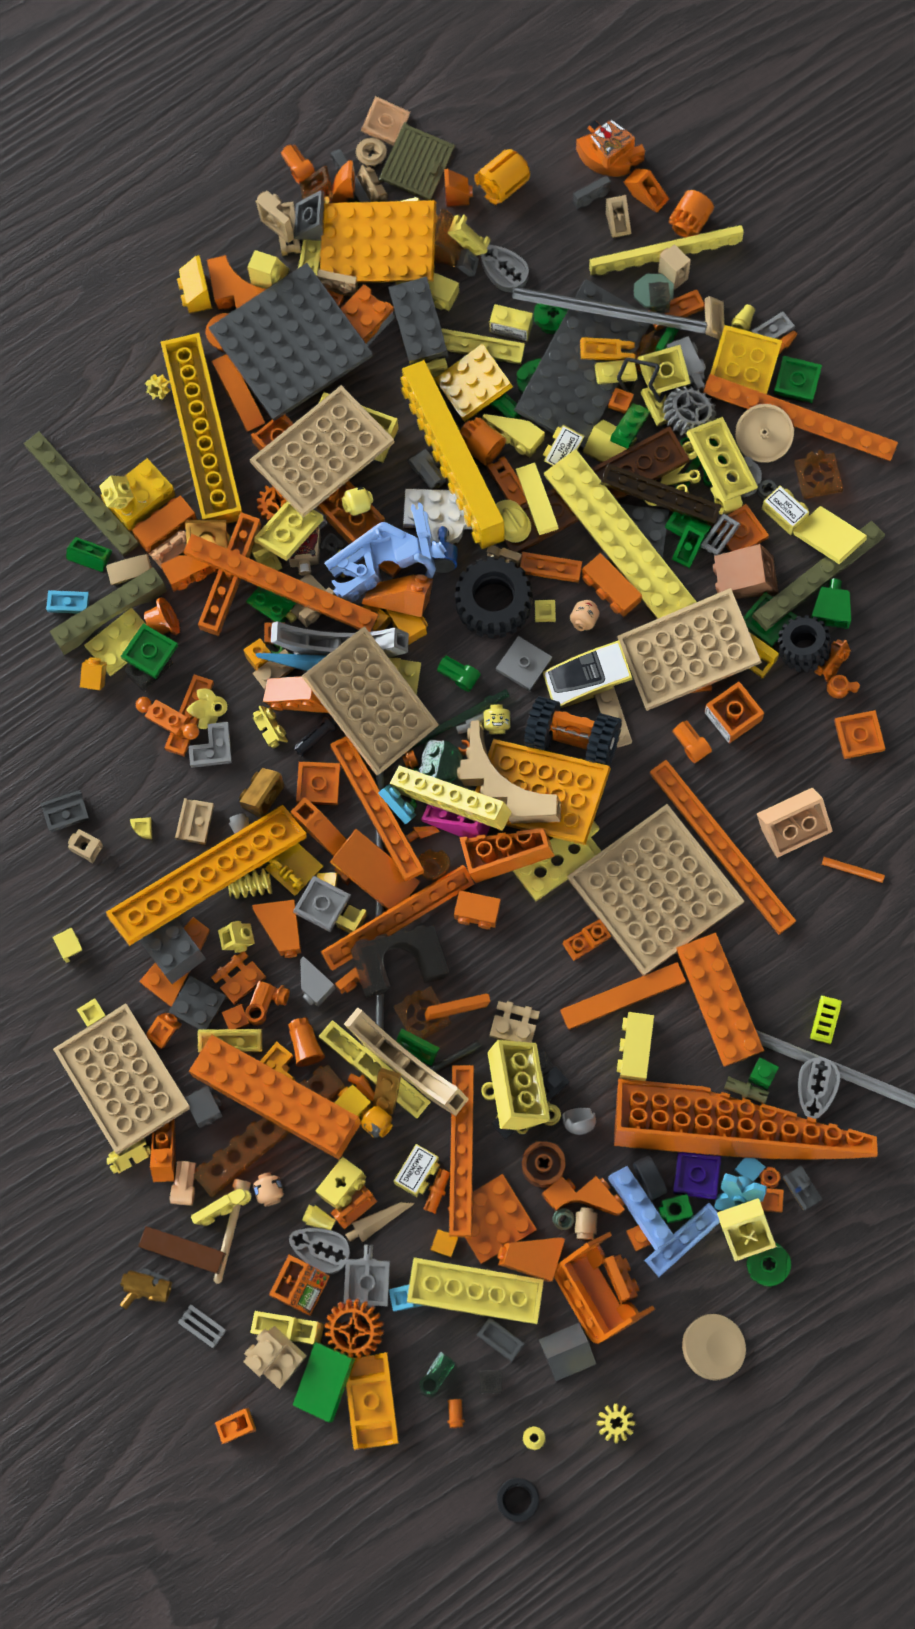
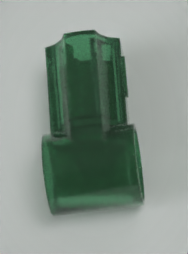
[420,1352,456,1397]

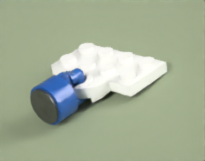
[403,489,472,573]

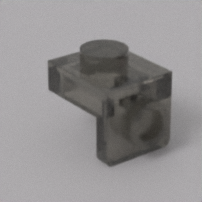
[649,282,670,313]

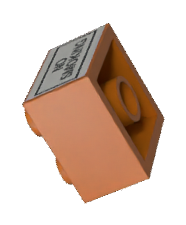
[704,682,764,744]

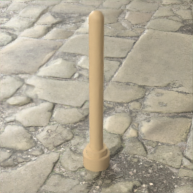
[214,1179,251,1284]

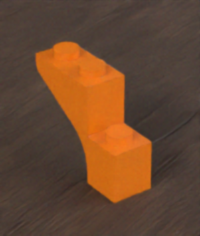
[542,1176,625,1216]

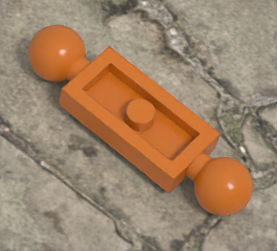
[136,697,199,740]

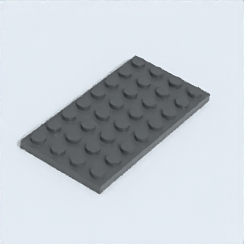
[513,279,650,450]

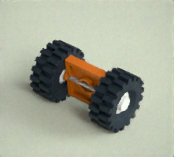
[524,696,622,766]

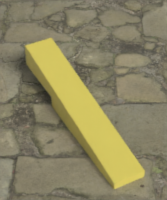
[318,1020,431,1119]

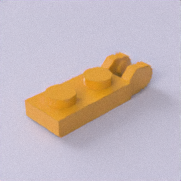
[580,337,635,361]

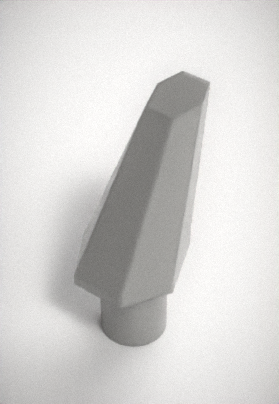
[456,713,484,734]

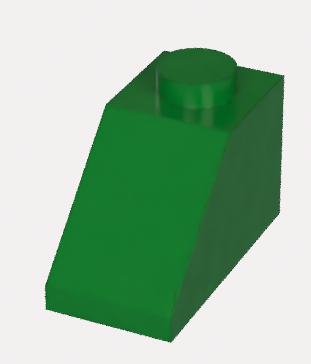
[672,519,711,568]

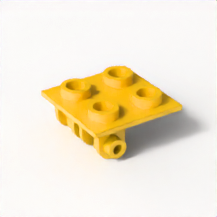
[265,843,324,896]

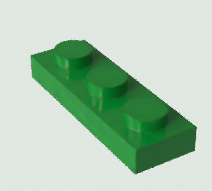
[610,403,650,449]

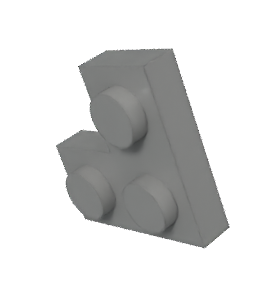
[189,722,232,768]

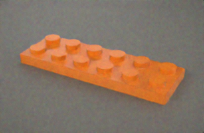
[676,933,764,1067]

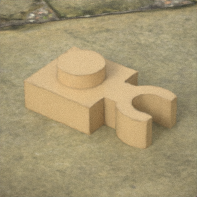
[486,545,522,568]

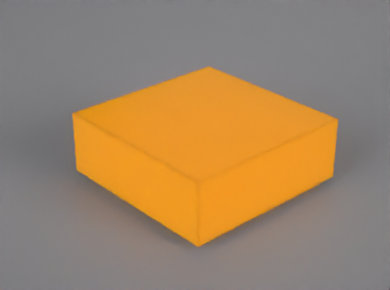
[431,1229,458,1258]

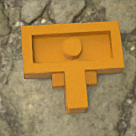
[260,1042,295,1081]

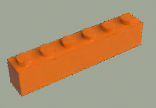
[198,512,261,636]

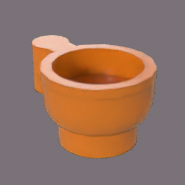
[827,675,860,699]

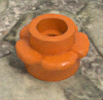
[402,750,419,769]
[272,985,290,1006]
[759,1167,781,1188]

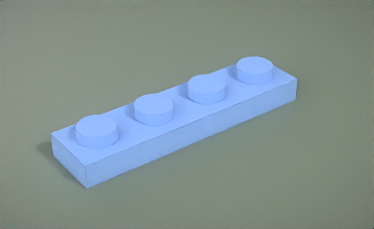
[608,1166,675,1251]

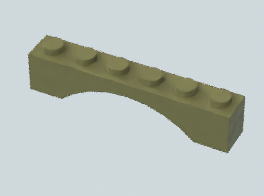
[50,567,167,655]

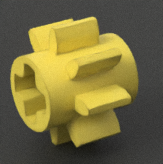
[145,374,171,400]

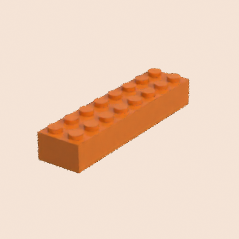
[189,1034,361,1160]

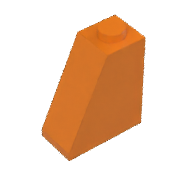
[252,900,301,958]
[497,1237,565,1282]

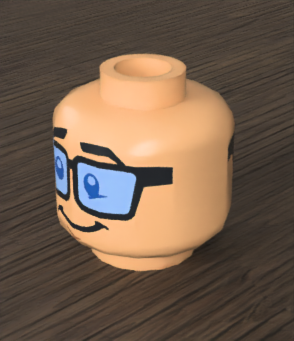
[253,1173,284,1206]

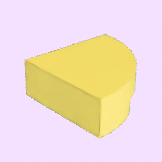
[130,817,152,839]

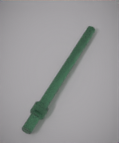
[407,689,510,752]

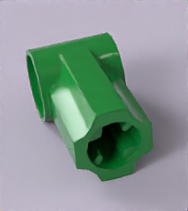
[489,392,522,419]
[437,655,481,692]

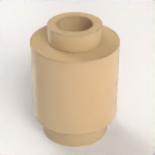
[575,1208,598,1240]

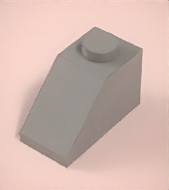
[300,956,335,1007]

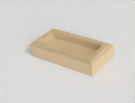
[705,296,724,340]

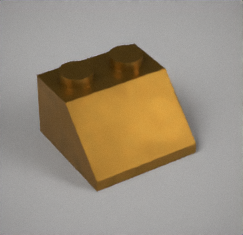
[239,768,285,818]

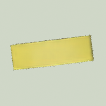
[250,1311,324,1345]

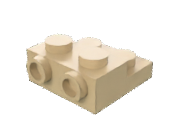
[256,190,294,243]
[244,1326,306,1389]

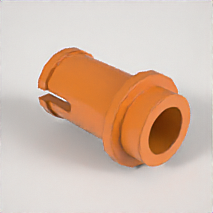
[447,1399,465,1428]

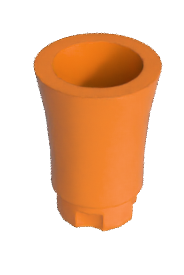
[288,1017,325,1067]

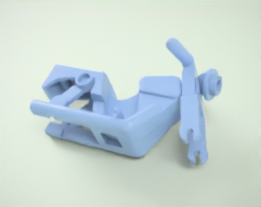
[324,502,446,602]

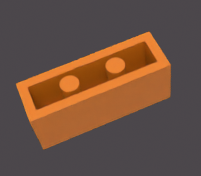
[132,495,197,555]
[582,553,642,618]

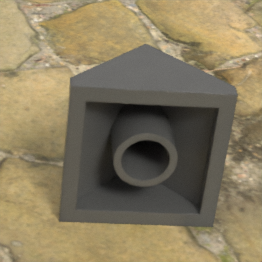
[294,190,326,240]
[539,1323,596,1381]

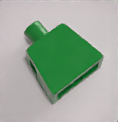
[811,579,851,629]

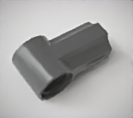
[408,449,446,490]

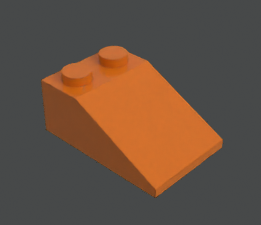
[362,574,433,617]

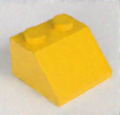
[177,255,212,313]

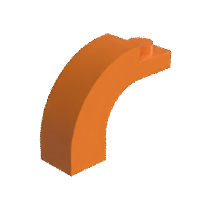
[576,134,645,176]

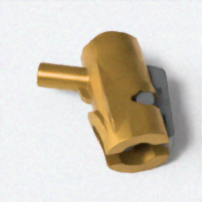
[120,1268,172,1310]

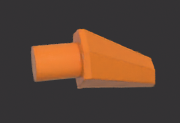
[778,330,797,355]
[406,826,440,843]
[348,1073,375,1102]

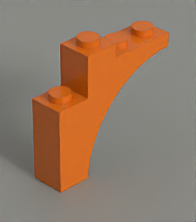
[207,255,266,309]

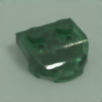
[418,739,465,783]

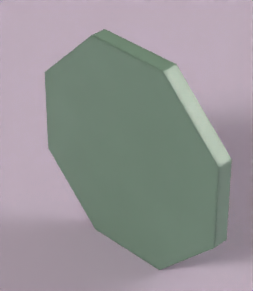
[634,274,674,308]

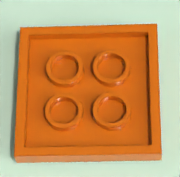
[447,1174,537,1265]

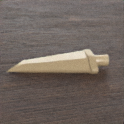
[345,1202,415,1242]

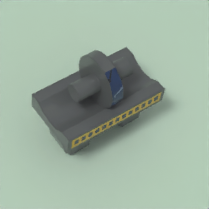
[782,1166,822,1211]

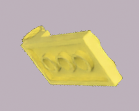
[687,417,758,515]
[513,821,601,902]

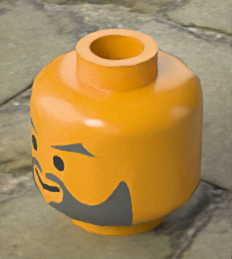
[361,1106,393,1138]

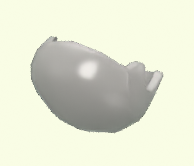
[562,1108,596,1135]

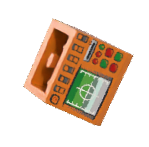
[269,1255,330,1316]

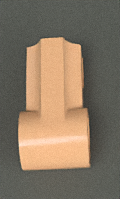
[170,1161,196,1206]

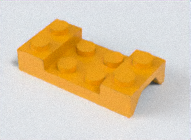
[346,1353,399,1450]

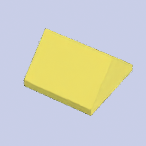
[583,420,638,463]

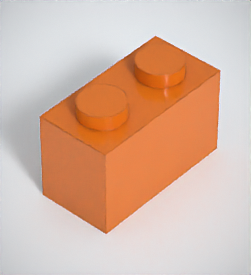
[454,890,501,929]

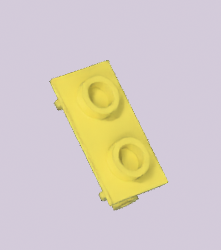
[253,706,288,749]
[107,1138,151,1174]

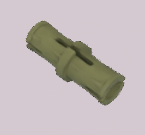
[724,1076,769,1104]

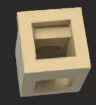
[68,829,103,863]

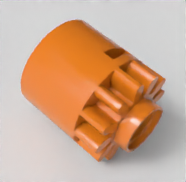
[669,190,714,237]
[460,417,506,466]

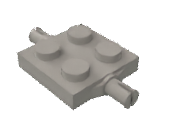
[344,1244,390,1321]

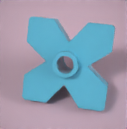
[714,1174,767,1211]

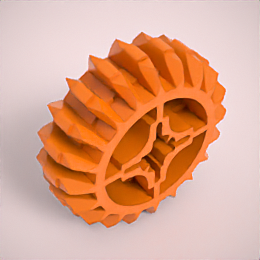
[324,1299,384,1359]

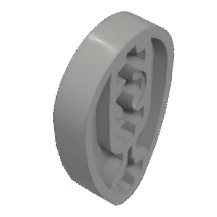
[481,245,529,292]
[798,1057,840,1119]
[289,1228,350,1274]

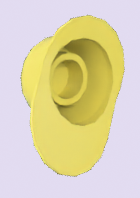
[496,500,531,543]

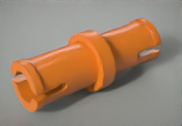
[423,1168,450,1214]

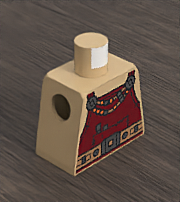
[288,526,321,576]

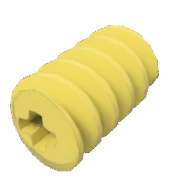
[228,868,272,899]

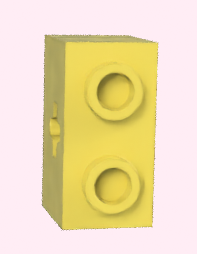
[316,1157,367,1212]

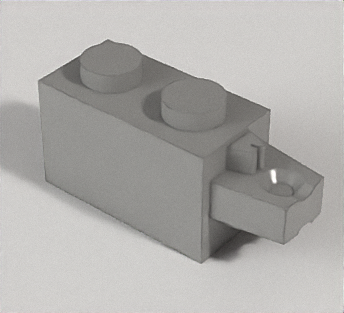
[666,336,706,392]

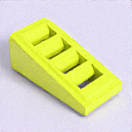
[810,996,842,1045]

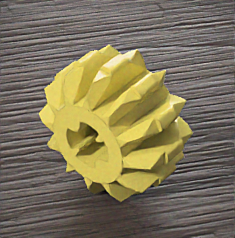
[597,1404,635,1443]

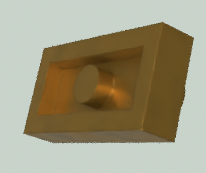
[372,1068,401,1115]

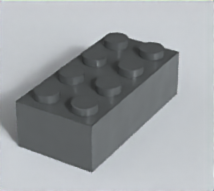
[388,276,449,365]
[139,918,206,984]

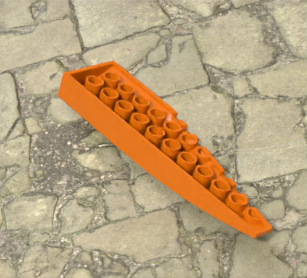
[614,1079,878,1159]

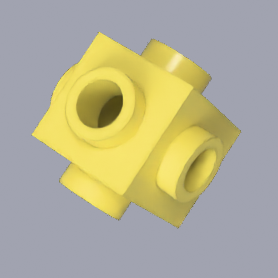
[99,476,134,509]
[218,921,255,953]

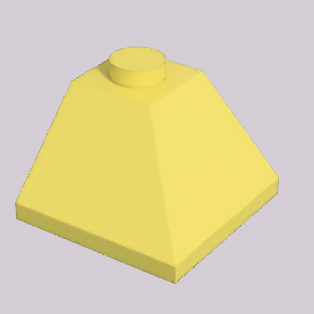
[638,345,691,395]

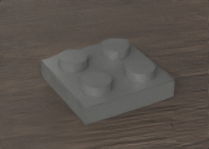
[169,976,227,1030]

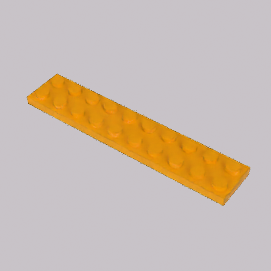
[106,805,307,946]

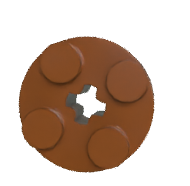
[522,1141,566,1188]

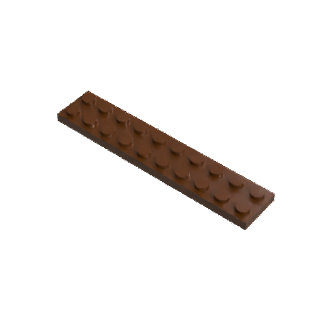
[504,426,690,553]

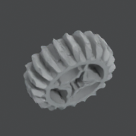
[663,386,716,438]

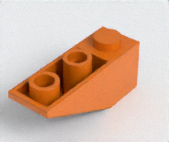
[161,556,219,592]
[290,797,347,856]
[150,1119,176,1182]

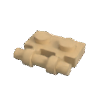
[490,1001,540,1043]

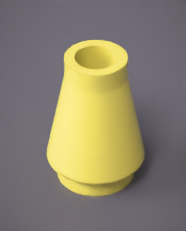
[731,305,755,331]
[302,1205,336,1230]

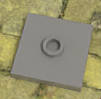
[496,636,552,691]
[293,876,351,932]

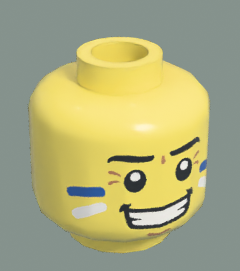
[483,704,510,734]

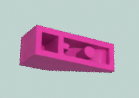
[421,804,490,838]

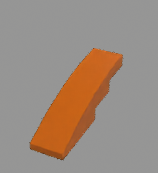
[211,354,265,432]

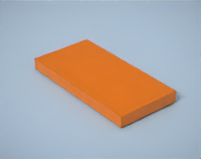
[330,829,420,910]

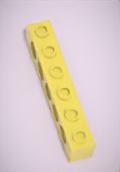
[390,766,512,831]

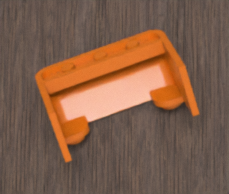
[554,1232,655,1344]

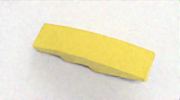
[516,463,559,535]

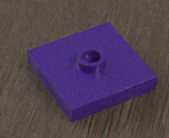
[673,1152,722,1200]

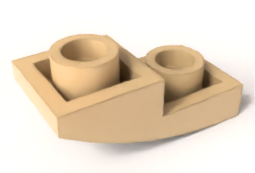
[106,554,151,586]

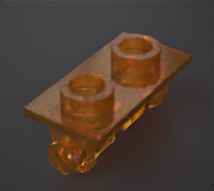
[633,331,660,373]

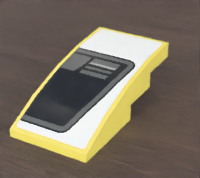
[543,640,632,708]

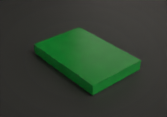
[293,1342,355,1423]

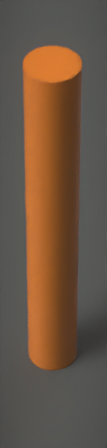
[821,857,885,883]

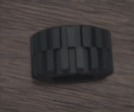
[778,615,831,672]

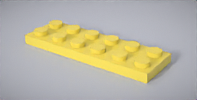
[406,1258,544,1324]

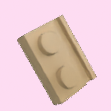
[317,270,358,297]
[175,798,214,845]

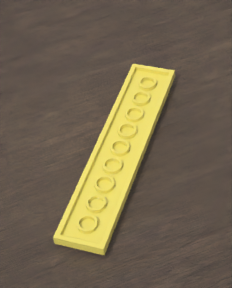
[544,449,697,619]

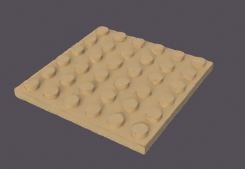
[567,804,744,976]

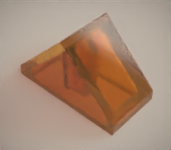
[300,165,332,200]

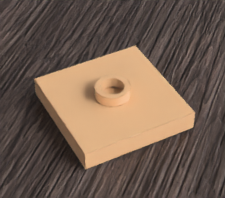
[361,96,410,146]

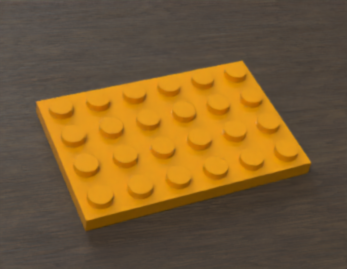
[320,200,436,283]
[475,739,611,845]

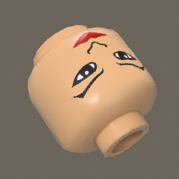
[570,600,600,631]

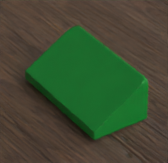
[66,537,112,572]

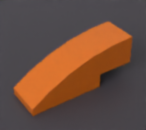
[332,161,355,203]

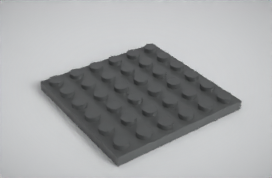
[208,263,373,421]

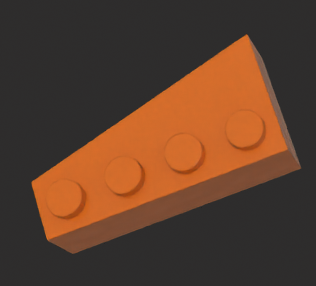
[459,828,554,883]

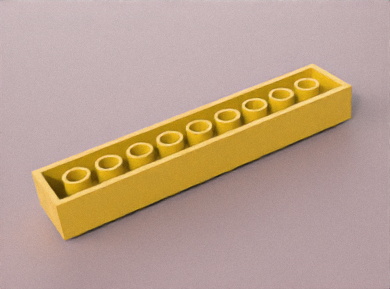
[161,333,243,524]
[400,360,504,549]

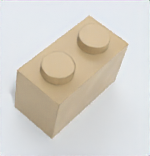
[658,244,691,290]

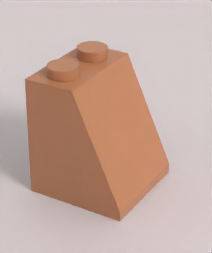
[713,544,779,599]

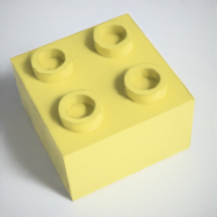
[717,1198,776,1261]

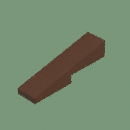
[138,1226,226,1274]

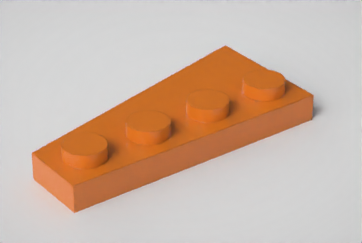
[139,917,210,1007]

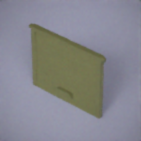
[378,122,455,200]

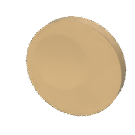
[735,404,794,463]
[682,1314,746,1380]

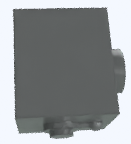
[185,1086,223,1128]

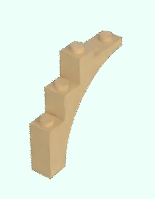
[457,720,561,824]
[344,1008,469,1116]

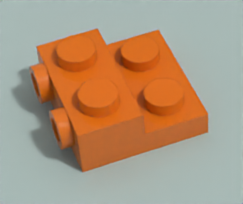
[603,1255,640,1304]

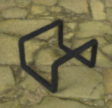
[617,358,666,403]

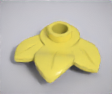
[187,688,227,729]

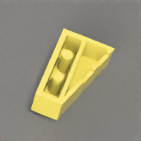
[248,250,289,289]

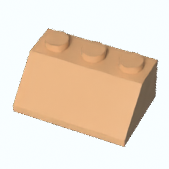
[757,788,833,858]

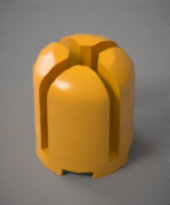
[474,149,530,205]

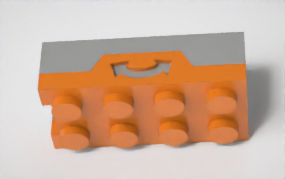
[341,284,395,346]

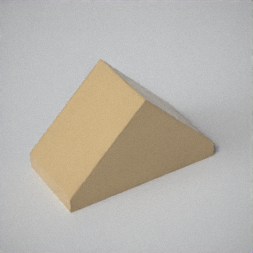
[606,195,631,238]

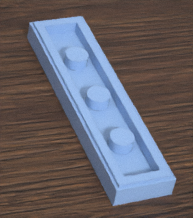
[644,1203,720,1277]

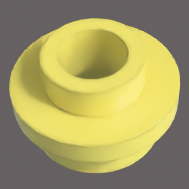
[523,1427,545,1450]

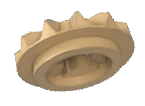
[356,138,387,167]

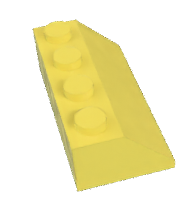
[487,1040,550,1130]

